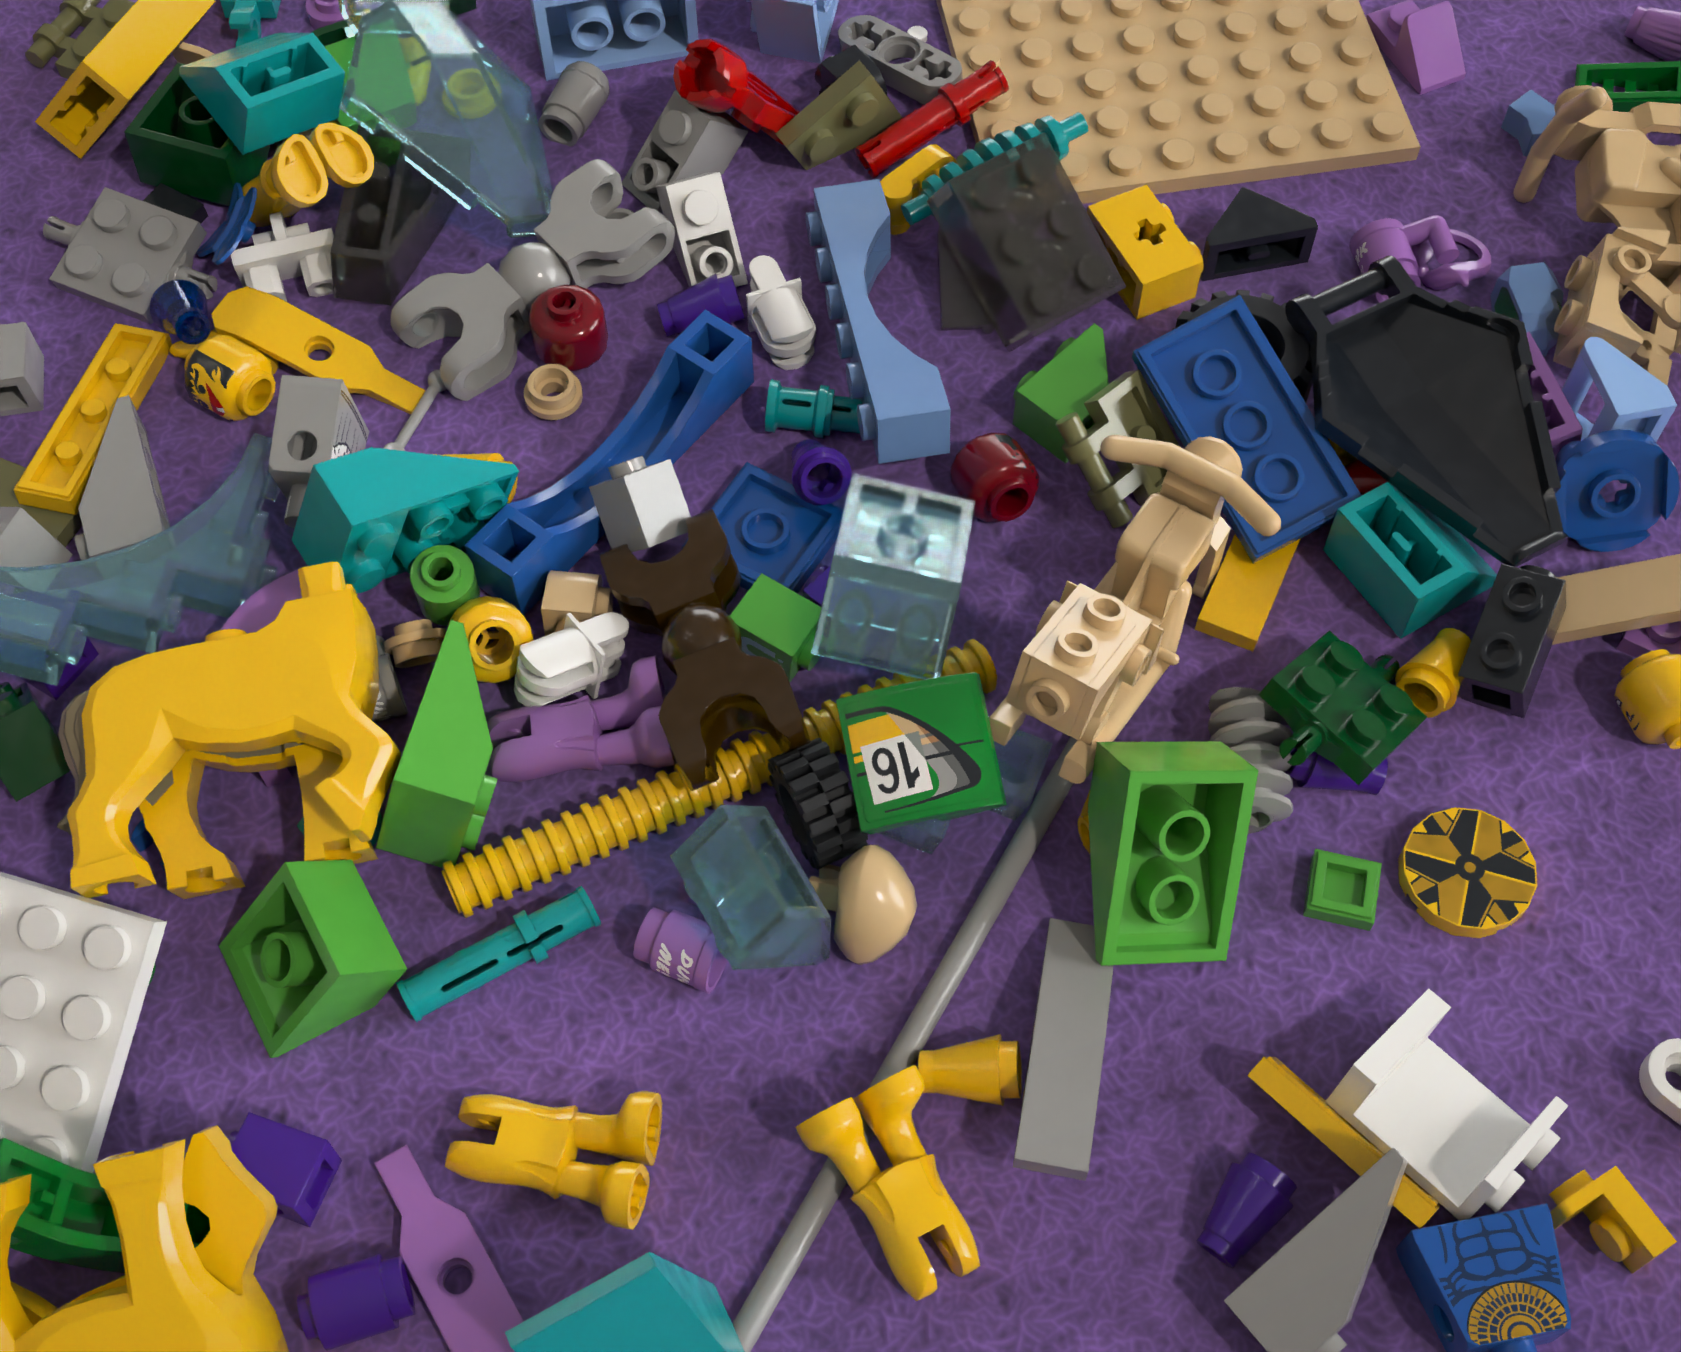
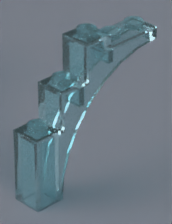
[0,433,280,686]

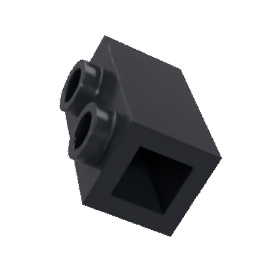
[1458,563,1566,718]

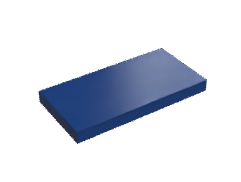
[1132,295,1362,564]

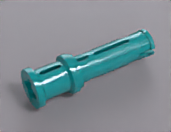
[765,379,862,439]

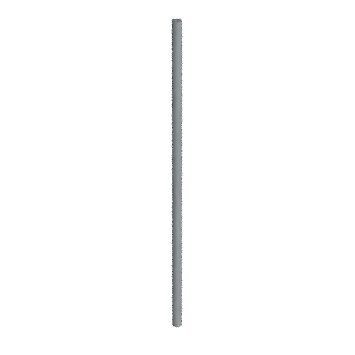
[732,737,1077,1352]

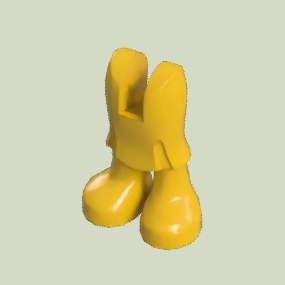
[242,123,374,227]
[795,1065,980,1301]
[445,1090,662,1230]

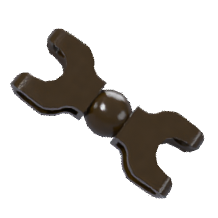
[599,509,811,791]

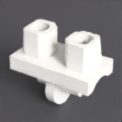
[231,211,344,302]

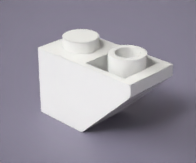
[656,172,748,287]

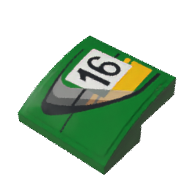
[836,672,1007,835]

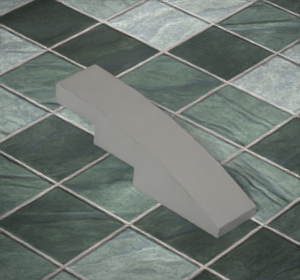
[1013,918,1113,1181]

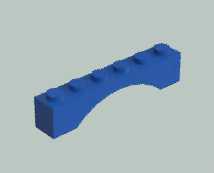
[465,310,754,616]

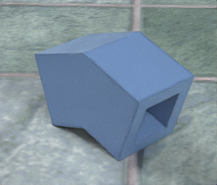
[1501,90,1555,156]

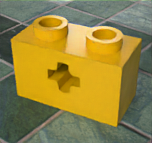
[1082,184,1204,320]

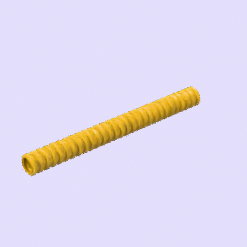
[441,639,997,918]

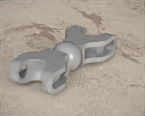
[391,159,675,401]

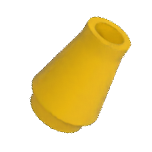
[1395,628,1471,718]
[918,1034,1022,1106]

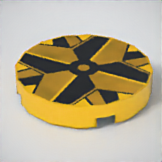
[1398,807,1537,938]

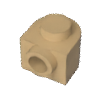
[541,570,613,636]

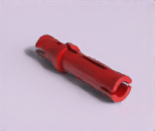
[855,60,1009,178]

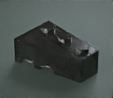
[330,125,471,306]

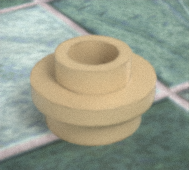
[524,364,583,420]
[384,619,446,668]

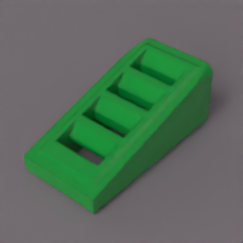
[1575,61,1681,112]

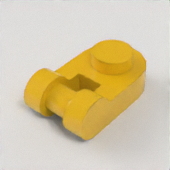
[880,144,957,235]

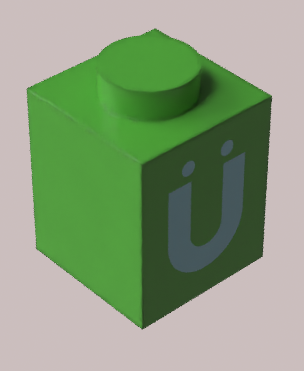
[730,573,828,683]

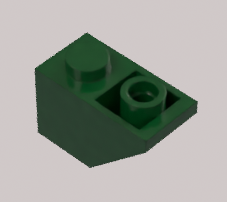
[0,682,70,802]

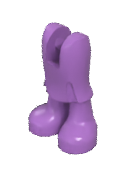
[488,655,676,782]

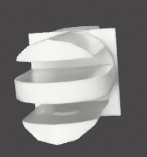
[746,255,816,370]
[514,612,629,707]

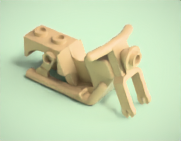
[1513,85,1681,385]
[989,435,1281,784]

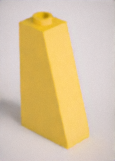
[35,0,215,159]

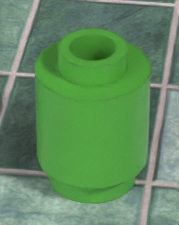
[410,545,480,626]

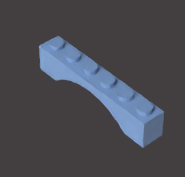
[805,179,951,464]

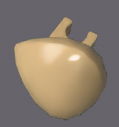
[806,845,917,965]

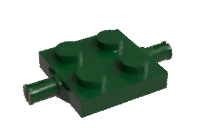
[1258,630,1427,785]

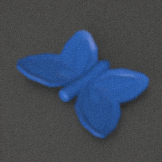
[195,183,257,265]

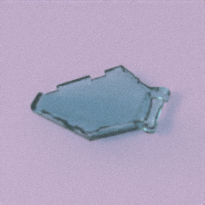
[338,0,553,238]

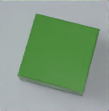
[1303,849,1382,931]

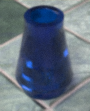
[150,280,211,344]

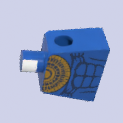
[1395,1203,1571,1352]

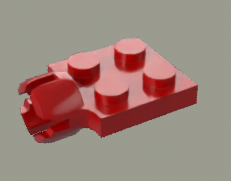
[673,39,800,145]

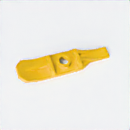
[211,286,426,414]

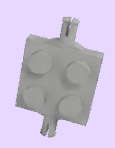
[43,187,218,324]

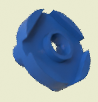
[1555,429,1680,552]

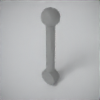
[383,369,447,451]

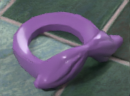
[1411,228,1491,290]

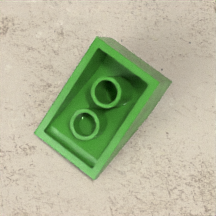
[376,620,498,868]
[1088,741,1259,966]

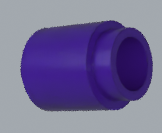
[297,1254,415,1351]

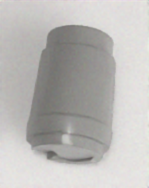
[538,61,610,147]

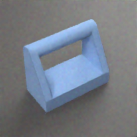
[1562,337,1677,442]

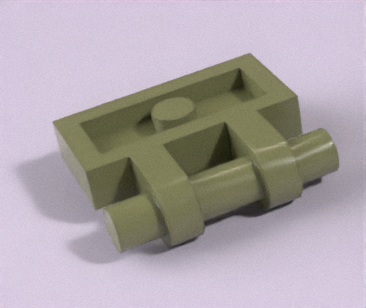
[25,0,135,79]
[1056,369,1180,528]

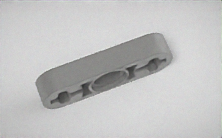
[838,15,963,105]

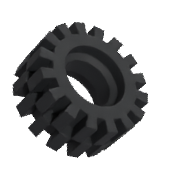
[768,738,868,870]

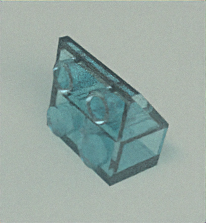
[670,805,831,970]

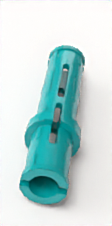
[396,885,601,1022]

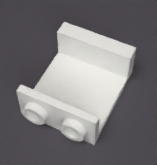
[1325,988,1568,1221]

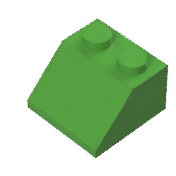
[219,860,407,1058]

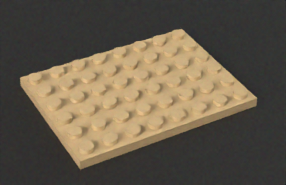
[936,0,1421,215]

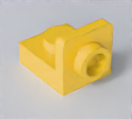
[1549,1166,1677,1274]

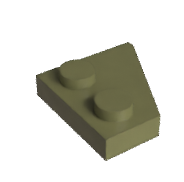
[775,60,903,170]

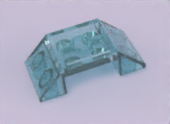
[811,473,975,680]

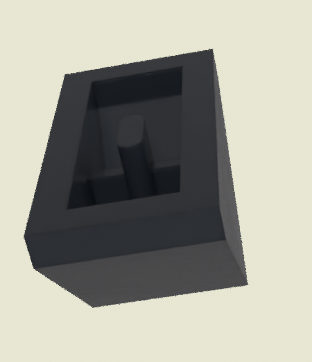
[1200,187,1318,281]

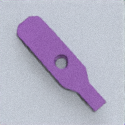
[374,1144,524,1352]

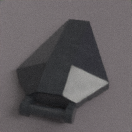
[1285,255,1569,567]

